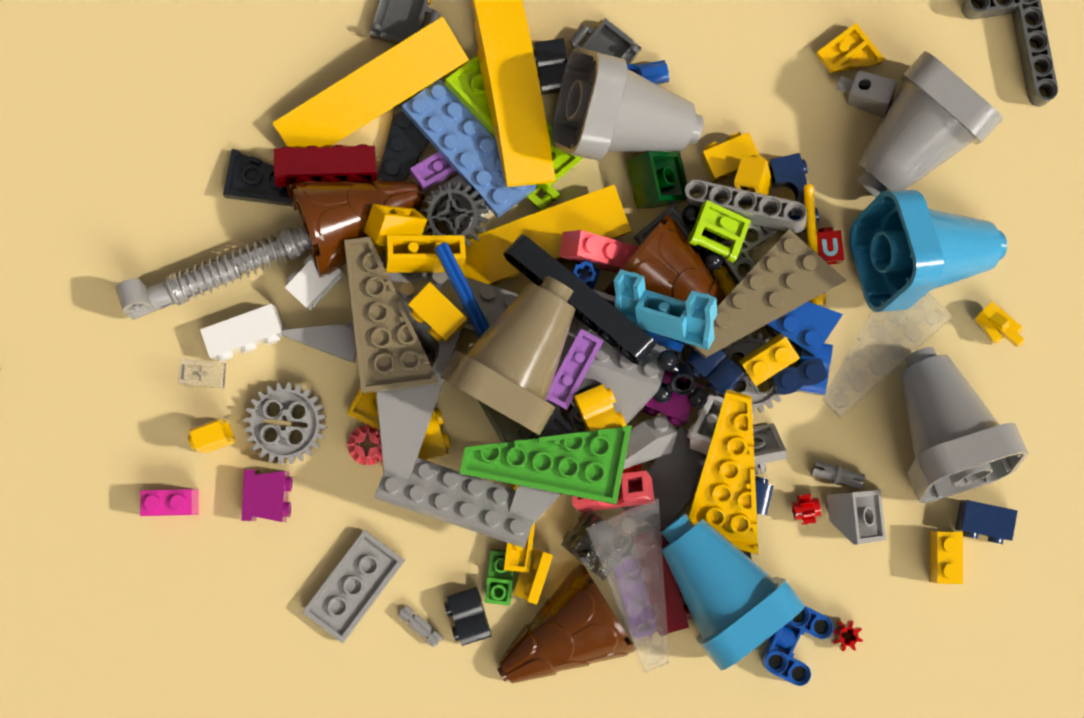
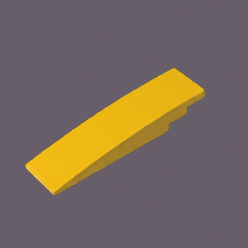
[471,0,556,187]
[273,16,469,148]
[463,185,631,285]

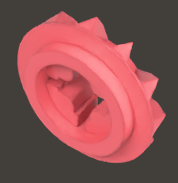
[347,425,382,465]

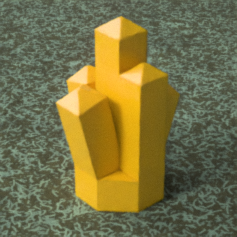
[974,301,1024,347]

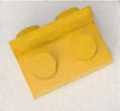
[514,547,553,605]

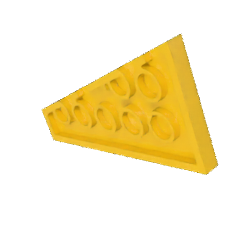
[688,389,759,555]

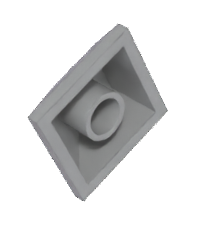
[826,490,886,545]

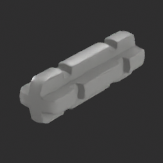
[398,605,442,647]

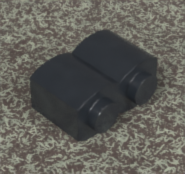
[533,38,567,95]
[444,587,492,646]

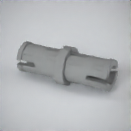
[811,460,865,490]

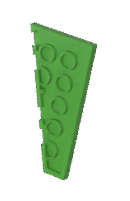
[460,425,632,505]

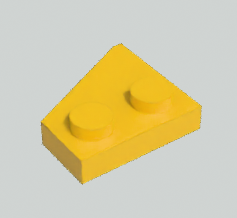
[816,23,886,74]

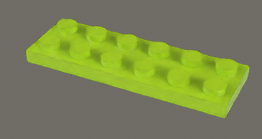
[444,56,583,191]

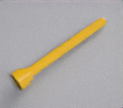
[803,184,826,305]

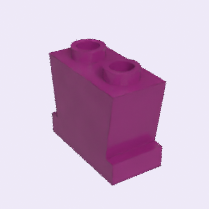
[642,371,702,426]
[241,469,293,522]

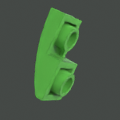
[485,549,514,606]

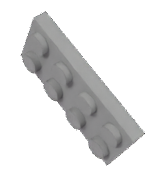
[302,530,405,643]

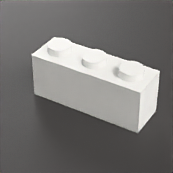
[200,304,284,362]

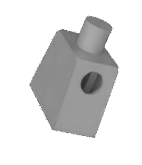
[836,71,897,118]

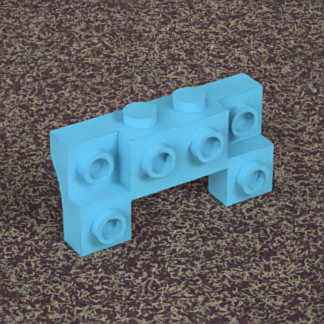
[614,269,718,350]

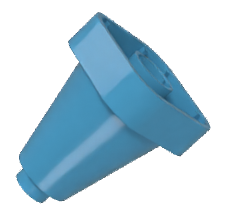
[849,190,1007,312]
[661,513,805,670]

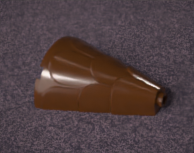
[286,180,425,278]
[605,214,727,307]
[497,563,636,683]

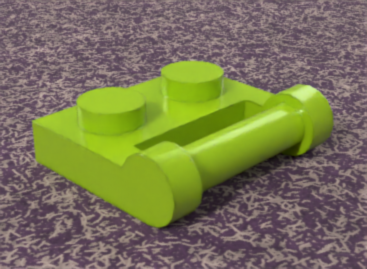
[687,200,751,263]

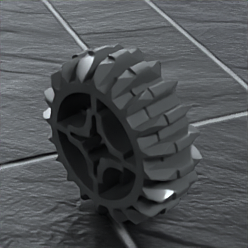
[421,181,489,247]

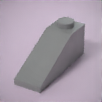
[281,322,357,363]
[623,415,678,470]

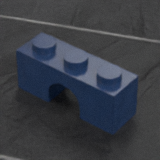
[768,153,819,234]

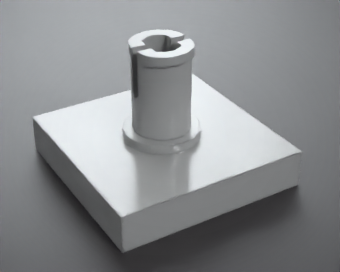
[753,423,787,475]

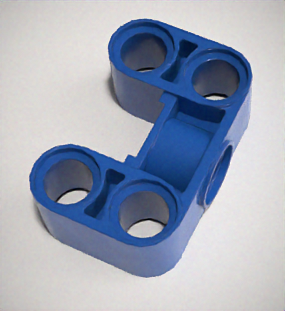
[761,606,834,686]

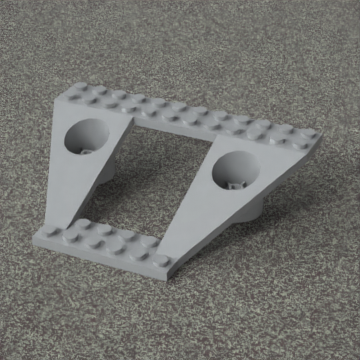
[375,250,671,548]

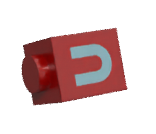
[817,227,845,265]

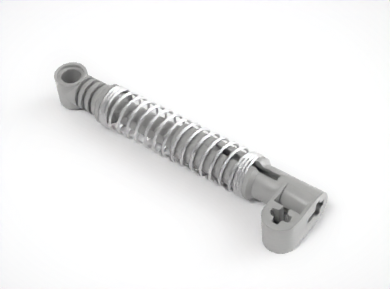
[115,226,311,320]

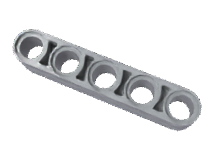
[685,180,807,233]

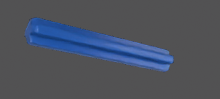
[434,242,489,337]

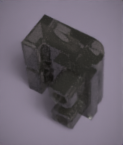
[561,508,633,580]

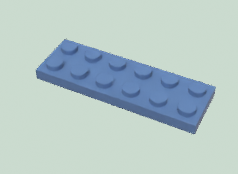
[402,78,536,218]

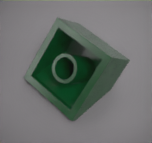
[626,151,687,209]

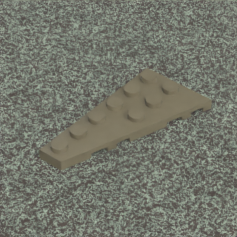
[689,229,846,358]
[344,237,440,394]

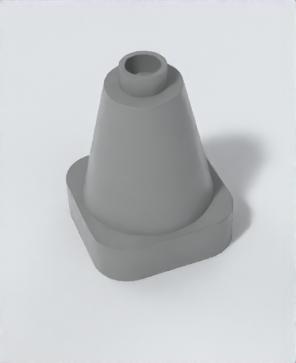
[551,47,704,161]
[856,51,1003,198]
[901,347,1029,503]

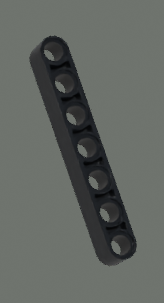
[503,234,656,365]

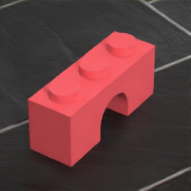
[559,230,639,273]
[572,471,654,512]

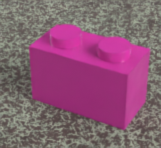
[140,489,199,516]

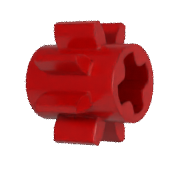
[791,493,821,525]
[831,620,863,652]

